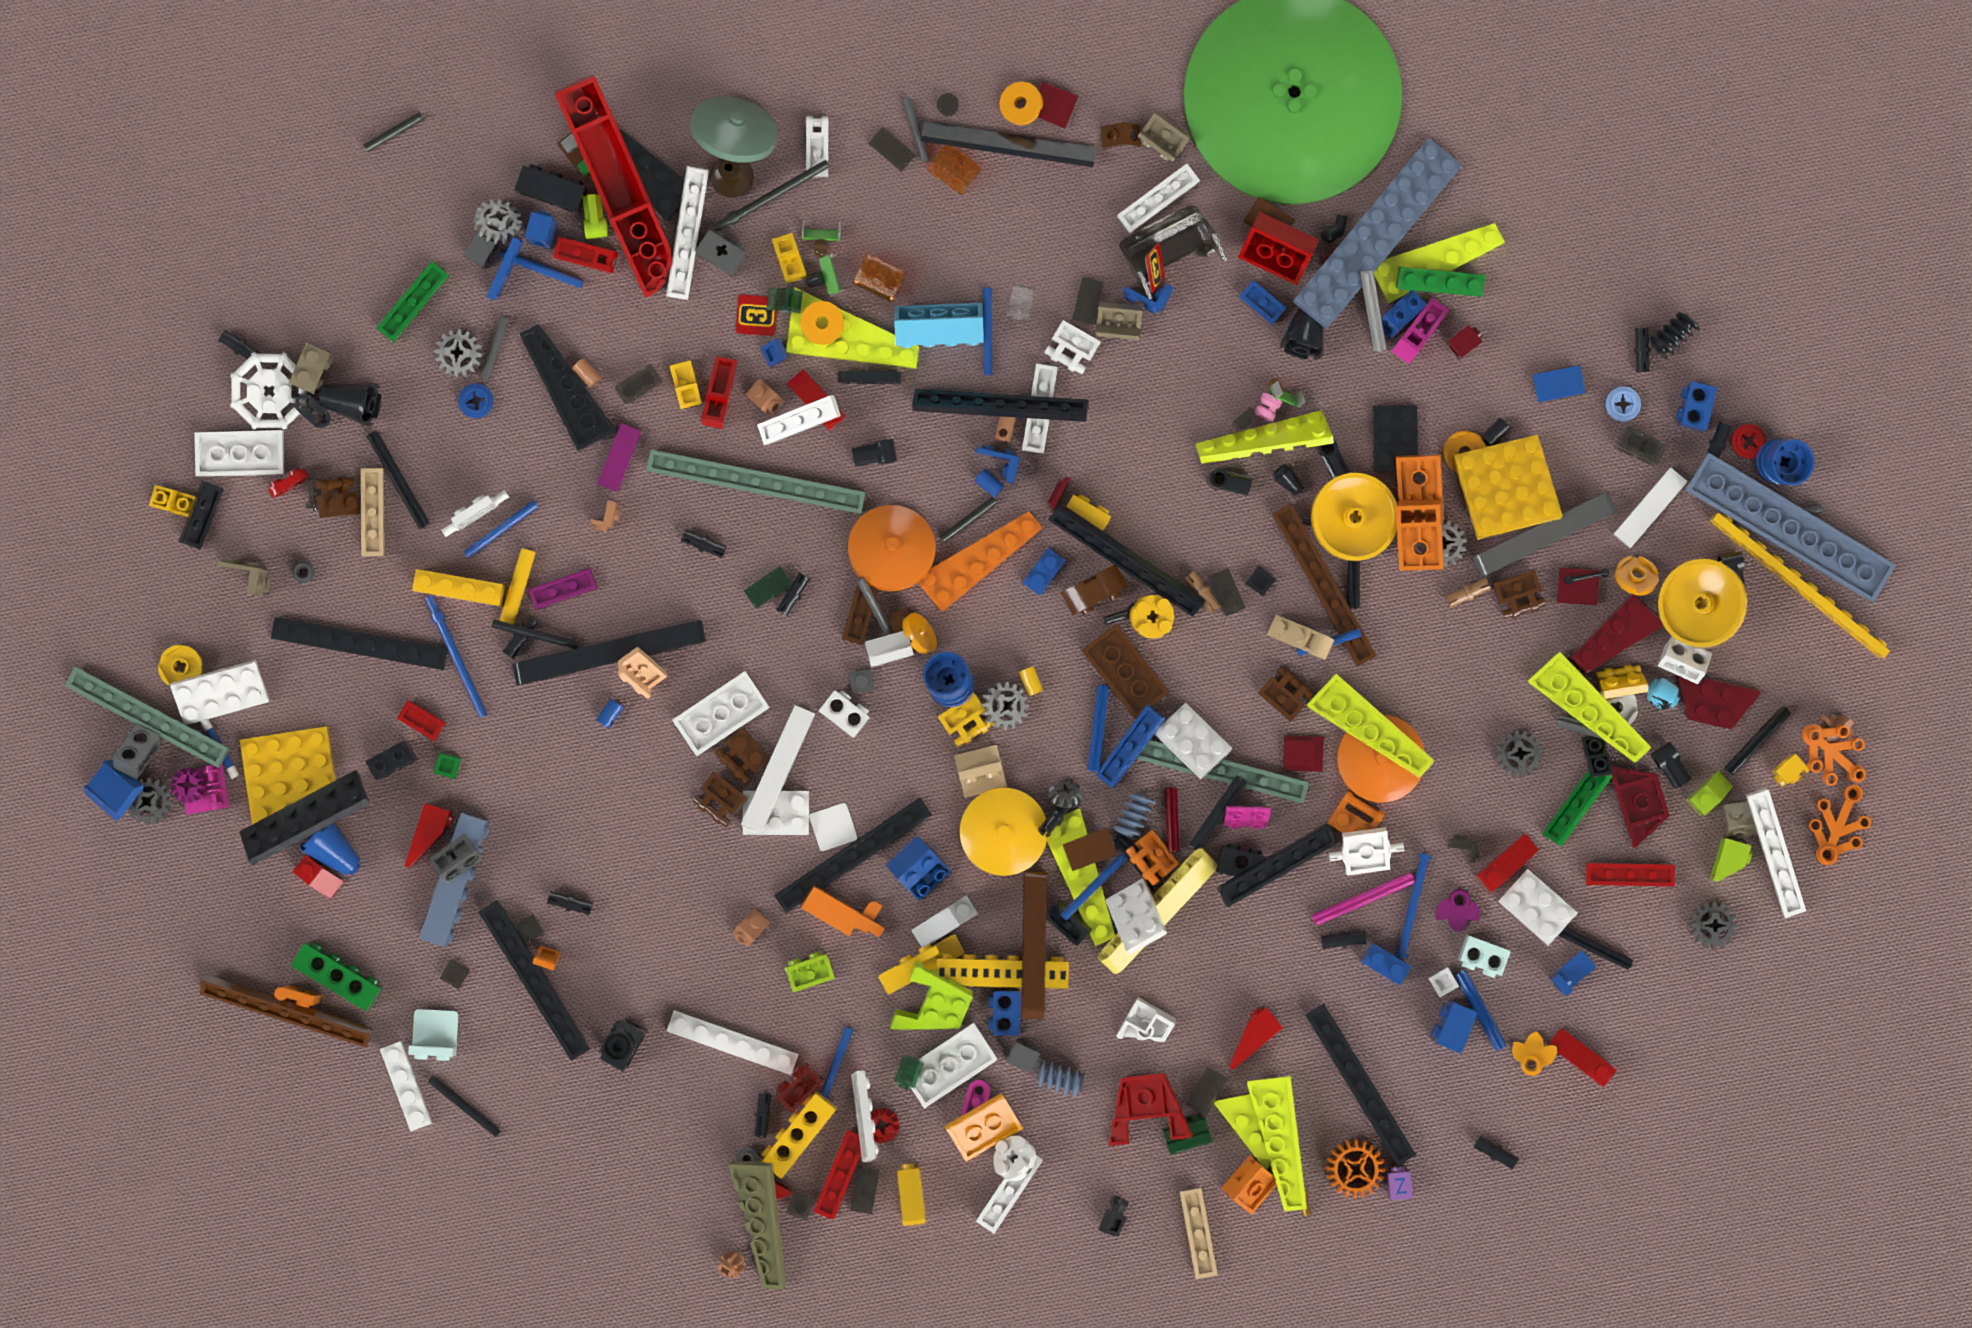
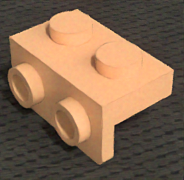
[618,647,667,699]

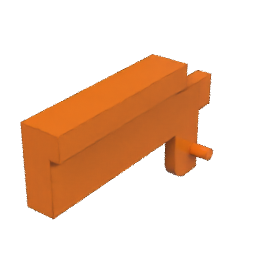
[801,885,885,937]

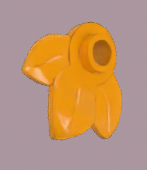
[1512,1032,1557,1076]

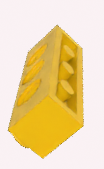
[761,1091,838,1179]

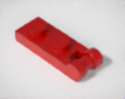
[553,237,618,274]

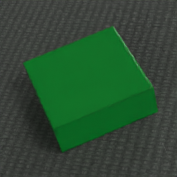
[434,752,462,779]

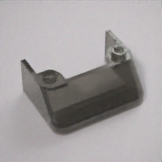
[1119,206,1227,300]

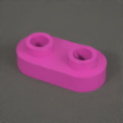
[962,1079,990,1115]

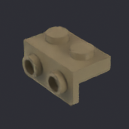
[1138,111,1191,162]
[1096,302,1143,340]
[289,343,332,394]
[1723,802,1758,839]

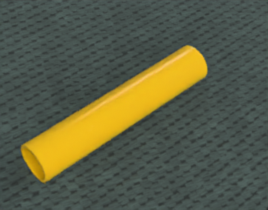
[499,548,536,624]

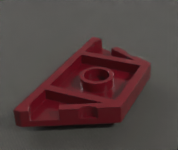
[1676,675,1761,730]
[1611,766,1670,848]

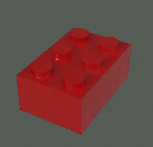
[1238,212,1319,285]

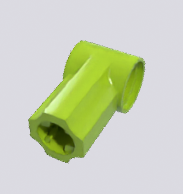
[583,194,608,239]

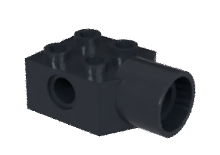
[599,1018,649,1072]

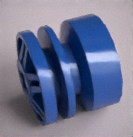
[1756,439,1815,485]
[923,651,975,708]

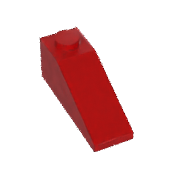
[404,803,454,868]
[1474,833,1539,893]
[1228,1006,1283,1070]
[1548,1028,1617,1087]

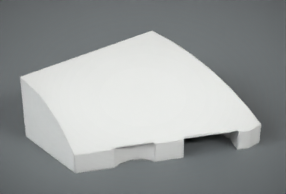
[1116,997,1176,1042]

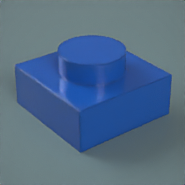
[761,338,789,367]

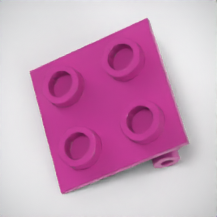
[181,764,230,815]
[1224,805,1271,829]

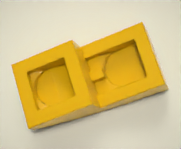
[772,233,807,284]
[670,360,702,409]

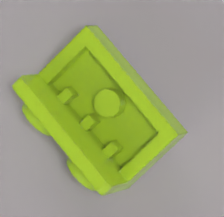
[784,951,835,992]

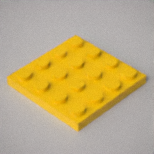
[1453,435,1563,539]
[240,726,336,824]

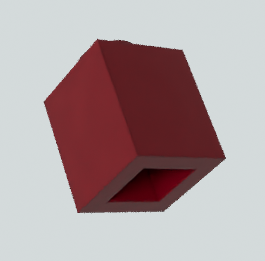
[1446,325,1482,361]

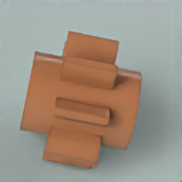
[717,1250,745,1278]

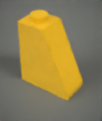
[897,1163,926,1226]

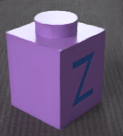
[1386,1166,1413,1200]

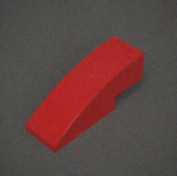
[701,356,737,429]
[787,369,846,432]

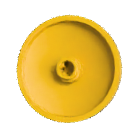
[1311,473,1397,561]
[1658,559,1747,648]
[960,788,1047,876]

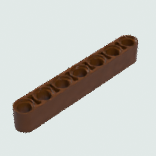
[1021,870,1047,1019]

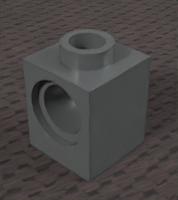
[463,233,498,269]

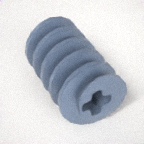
[1113,792,1156,841]
[1037,1059,1085,1098]

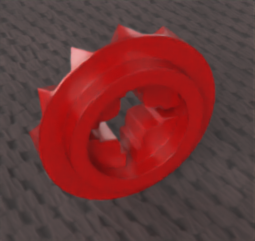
[1731,424,1767,459]
[870,1108,899,1143]

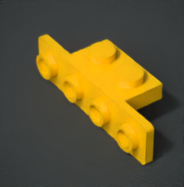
[878,934,965,994]

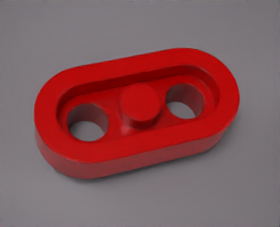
[268,467,310,499]

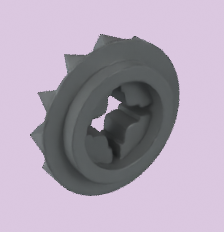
[1048,780,1083,808]

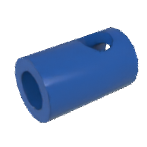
[974,469,1004,498]
[596,698,624,729]

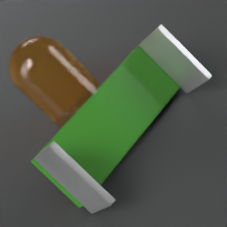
[802,221,841,258]
[1268,378,1306,407]

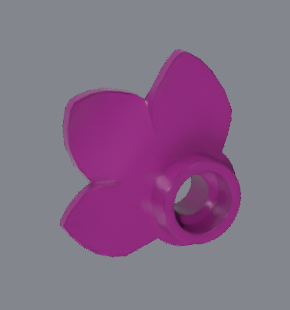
[1435,888,1480,932]

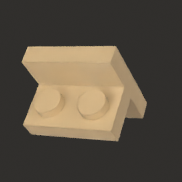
[954,745,1007,798]

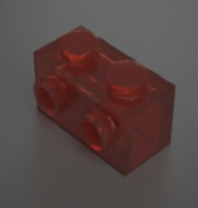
[776,1062,823,1113]

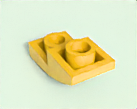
[149,485,195,517]

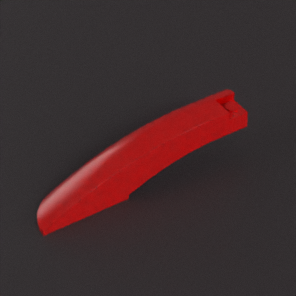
[554,75,671,298]

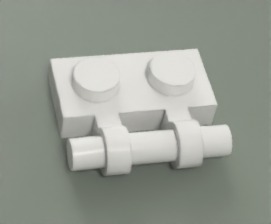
[1044,320,1101,374]

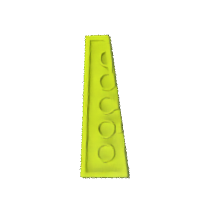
[1374,223,1505,304]
[1195,410,1334,464]
[1528,652,1651,763]
[1307,674,1434,778]
[1047,808,1115,946]
[1247,1076,1307,1211]

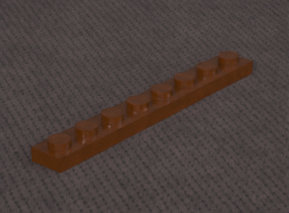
[1272,503,1376,667]
[200,974,372,1048]

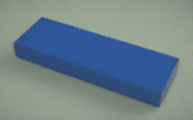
[486,237,524,300]

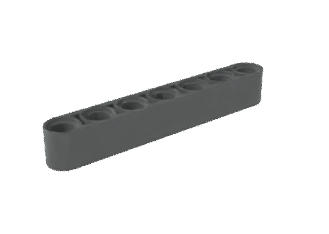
[1472,492,1617,577]

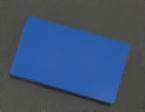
[1533,365,1586,403]

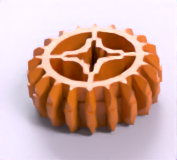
[1325,1138,1385,1199]

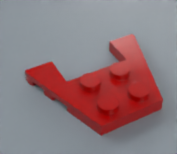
[1108,1073,1192,1146]

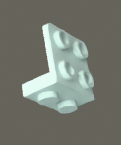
[408,1009,459,1061]

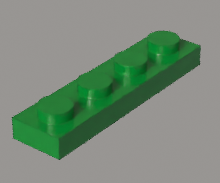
[376,261,449,343]
[1396,266,1485,297]
[1542,771,1613,847]

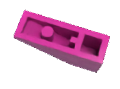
[1391,297,1449,364]

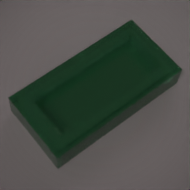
[744,566,792,609]

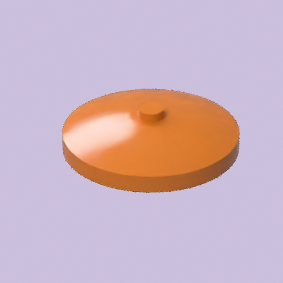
[848,505,936,591]
[1337,715,1425,802]

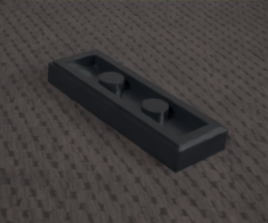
[178,480,224,550]

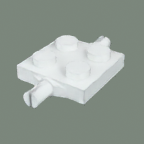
[441,490,509,537]
[1329,827,1404,875]

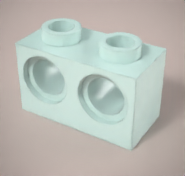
[1458,935,1511,978]

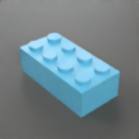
[894,303,984,348]

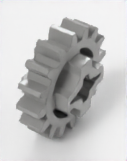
[473,199,522,244]
[434,329,483,378]
[1418,520,1467,568]
[981,682,1029,730]

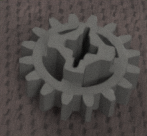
[1495,730,1543,778]
[127,778,174,825]
[1689,901,1738,949]

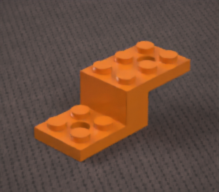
[1396,454,1444,571]

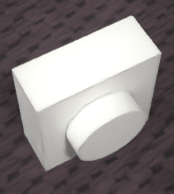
[1428,967,1459,997]

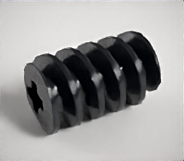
[1650,312,1700,360]

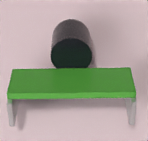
[805,254,847,295]

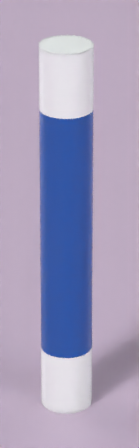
[200,719,239,779]

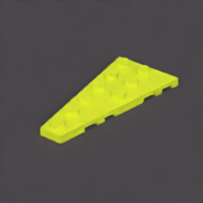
[786,287,919,369]

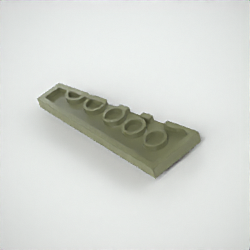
[729,1161,787,1289]

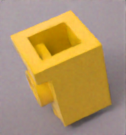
[1772,753,1810,787]

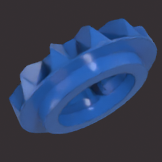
[458,383,493,418]

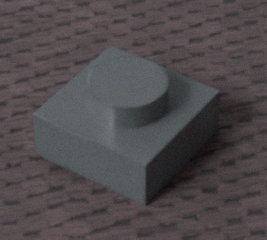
[850,669,874,694]

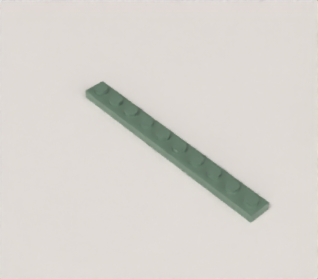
[646,450,866,514]

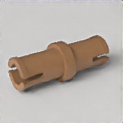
[1184,571,1221,614]
[1445,577,1491,608]

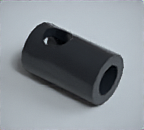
[1481,418,1511,446]

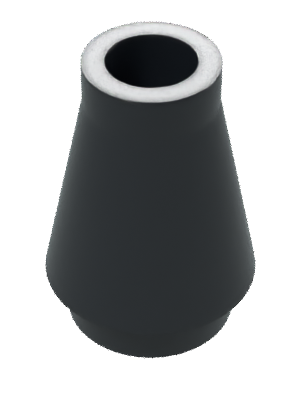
[1272,464,1304,496]

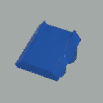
[84,760,144,821]

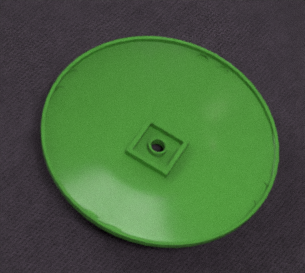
[1184,0,1402,204]

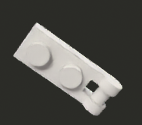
[806,116,829,177]

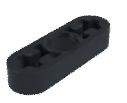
[838,371,901,384]

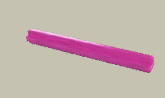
[1312,873,1415,925]

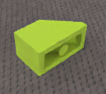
[1685,770,1733,816]
[1709,838,1753,882]

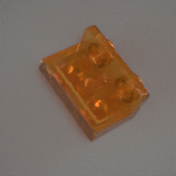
[928,145,982,195]
[852,254,905,303]

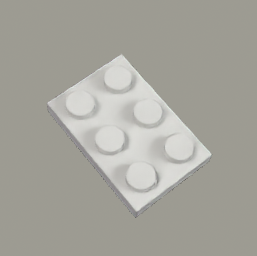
[1155,703,1232,779]
[743,791,809,835]
[1498,869,1578,946]
[1106,878,1167,955]

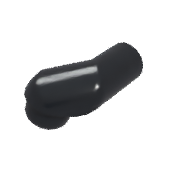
[1321,214,1347,242]

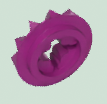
[170,768,206,803]

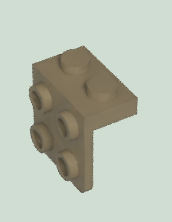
[216,558,270,597]

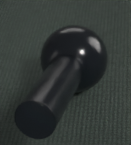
[1103,603,1135,625]

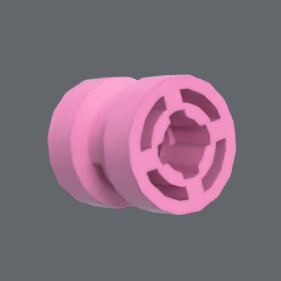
[1253,392,1282,422]

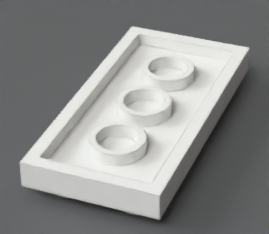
[195,430,285,477]
[170,660,270,725]
[672,671,770,756]
[900,1023,998,1109]

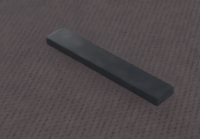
[1217,823,1338,907]

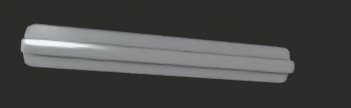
[1360,269,1387,352]

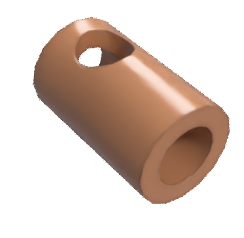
[572,358,602,388]
[994,417,1016,443]

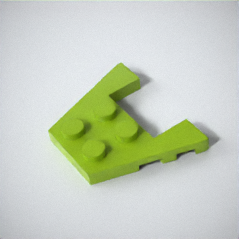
[890,961,973,1030]

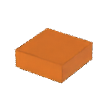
[533,945,561,970]

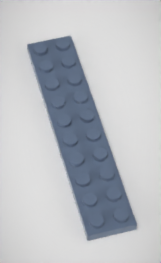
[1293,138,1462,329]
[1684,453,1896,603]

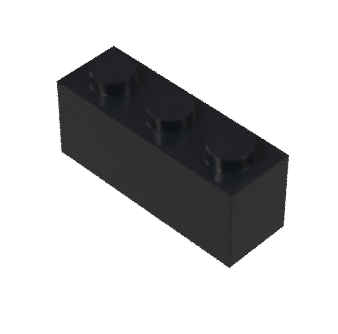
[514,164,587,214]

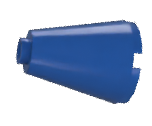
[299,822,361,876]

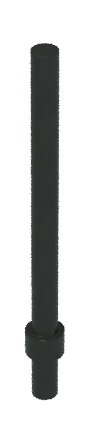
[713,159,830,231]

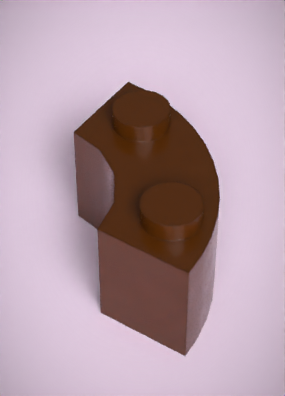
[1061,565,1128,616]

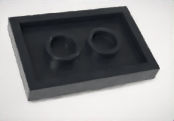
[1373,405,1418,472]

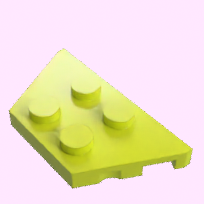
[1213,1094,1271,1170]

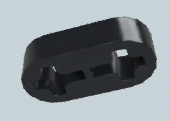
[293,393,331,428]

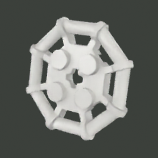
[230,352,309,430]

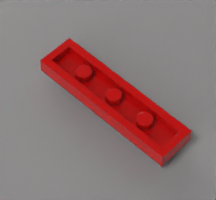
[1585,863,1675,887]
[813,1129,861,1220]

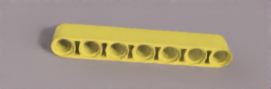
[1098,848,1218,974]

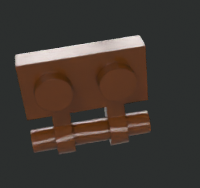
[315,476,359,519]
[1492,570,1546,619]
[1257,665,1314,722]
[715,727,771,785]
[693,771,749,828]

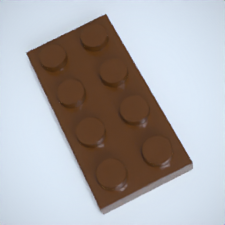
[1081,623,1170,719]

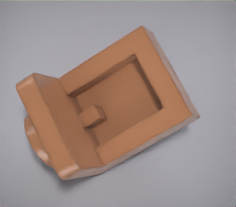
[745,379,784,417]
[590,500,621,532]
[732,908,770,947]

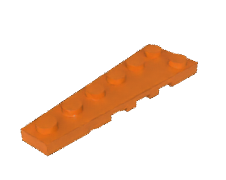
[918,511,1043,612]

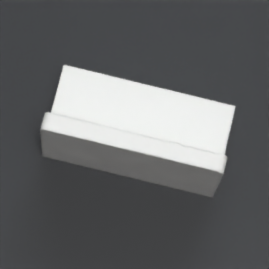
[865,631,914,667]

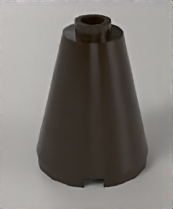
[710,158,754,198]

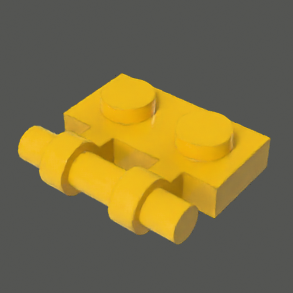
[1596,664,1648,699]
[938,693,994,748]

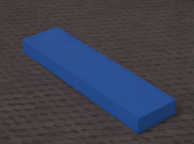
[1096,705,1166,788]

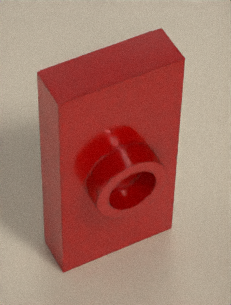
[396,700,446,741]

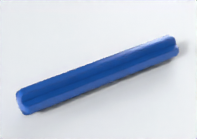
[1088,685,1109,772]
[1455,970,1506,1050]

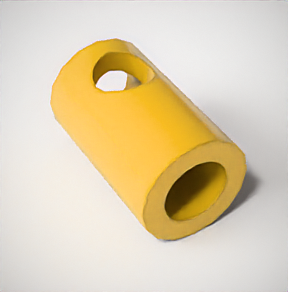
[1019,666,1043,696]

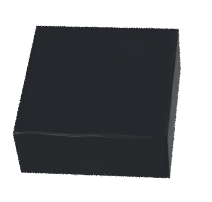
[1245,566,1276,597]

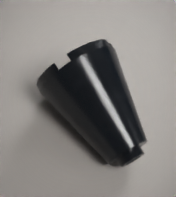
[1280,307,1324,360]
[317,383,382,426]

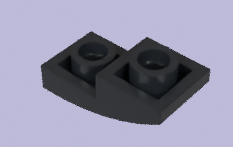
[1581,736,1613,778]

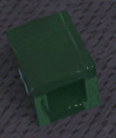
[767,288,803,314]
[894,1054,924,1090]

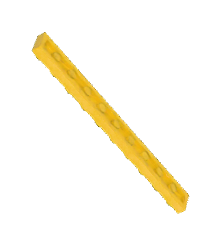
[1709,513,1890,658]

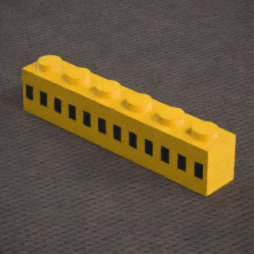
[935,954,1069,989]

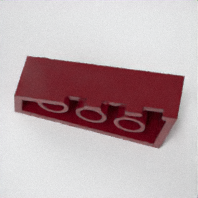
[1568,595,1664,673]

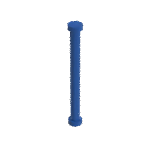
[1394,853,1432,959]

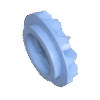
[1605,387,1641,422]

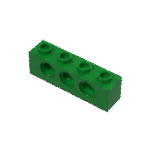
[291,941,383,1011]

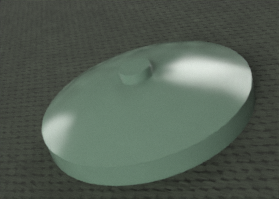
[690,96,778,162]

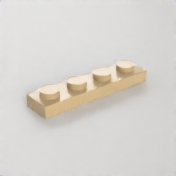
[361,468,385,557]
[1179,1187,1218,1279]

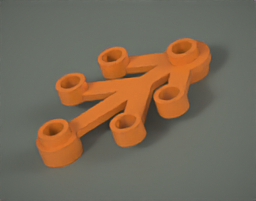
[1801,724,1866,786]
[1807,785,1871,865]

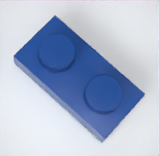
[1239,280,1286,325]
[1022,548,1066,596]

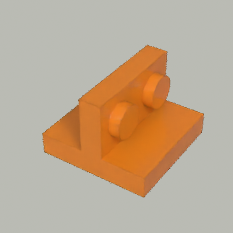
[1221,1155,1277,1215]

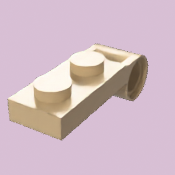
[1267,615,1334,660]

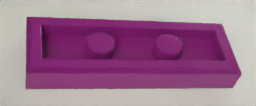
[597,423,642,492]
[528,568,598,610]

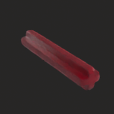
[1165,787,1180,852]

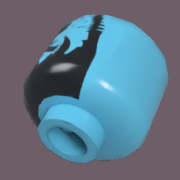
[1645,678,1680,710]

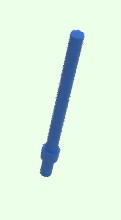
[425,595,487,718]

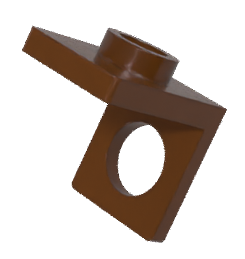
[1101,122,1141,148]

